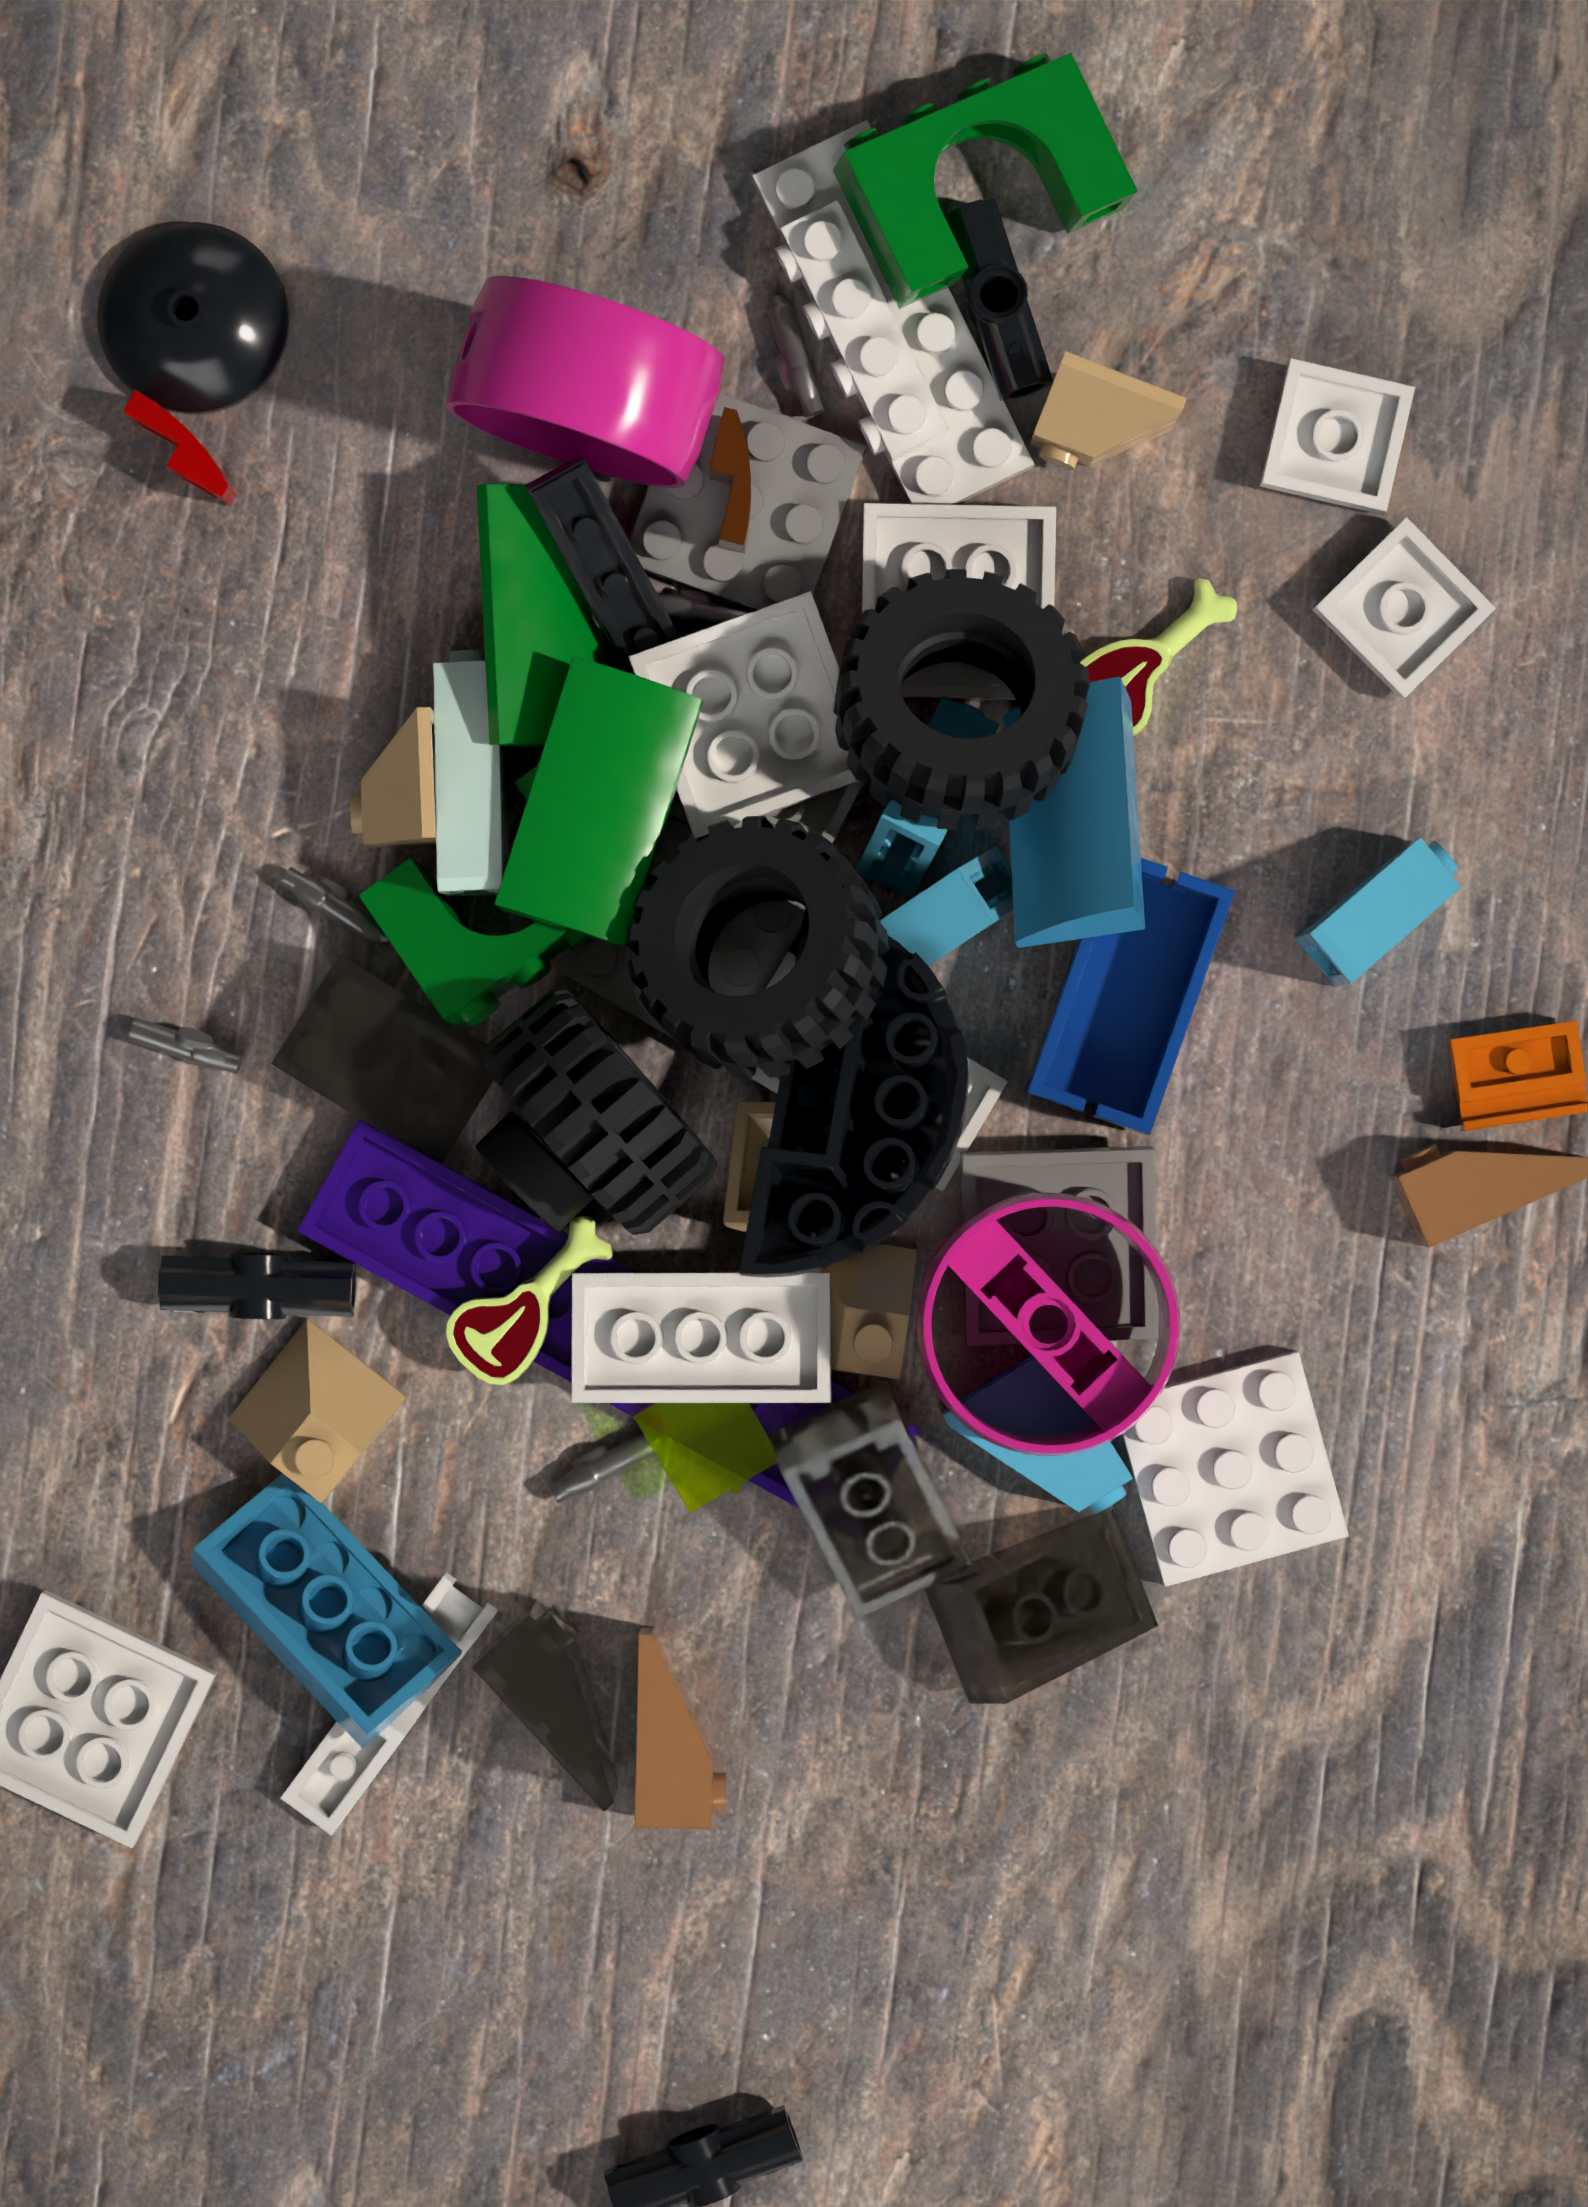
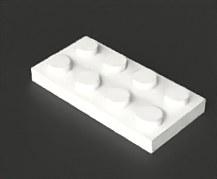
[572,1273,831,1403]

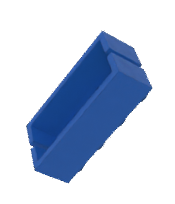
[1024,858,1235,1135]

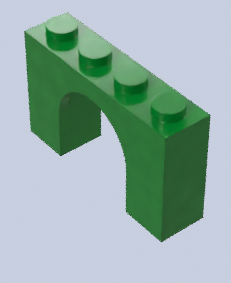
[833,53,1138,309]
[359,764,656,1027]

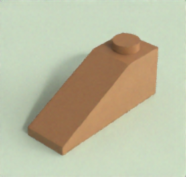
[1389,1144,1588,1248]
[635,1627,726,1829]

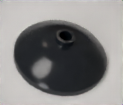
[97,222,289,415]

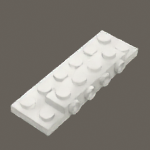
[752,120,1034,505]

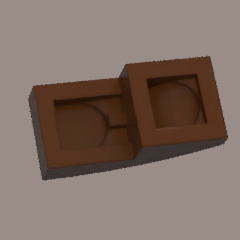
[709,407,751,554]

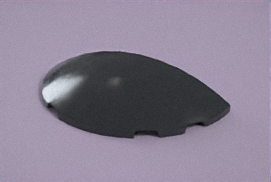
[739,908,969,1278]

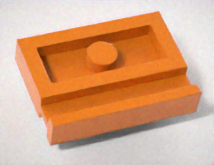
[1447,1020,1588,1131]

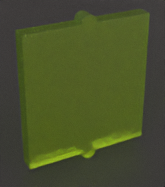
[634,1403,781,1513]

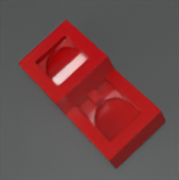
[123,390,236,506]

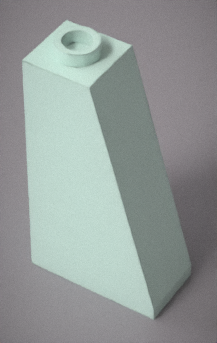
[433,650,511,897]

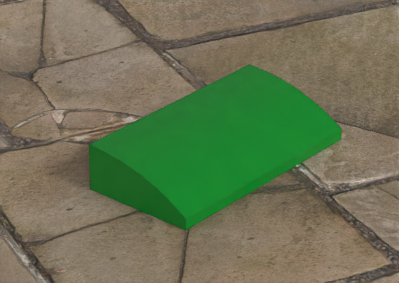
[476,484,606,748]
[495,656,704,948]

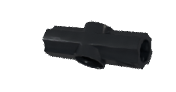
[944,199,1053,401]
[158,1252,357,1319]
[604,2105,803,2207]

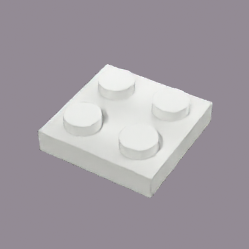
[1259,358,1415,515]
[1313,517,1496,700]

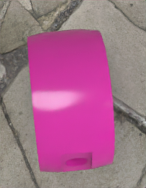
[446,276,724,488]
[916,1193,1180,1456]

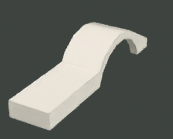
[281,1572,498,1836]

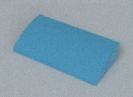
[1004,677,1145,948]
[190,1473,462,1749]

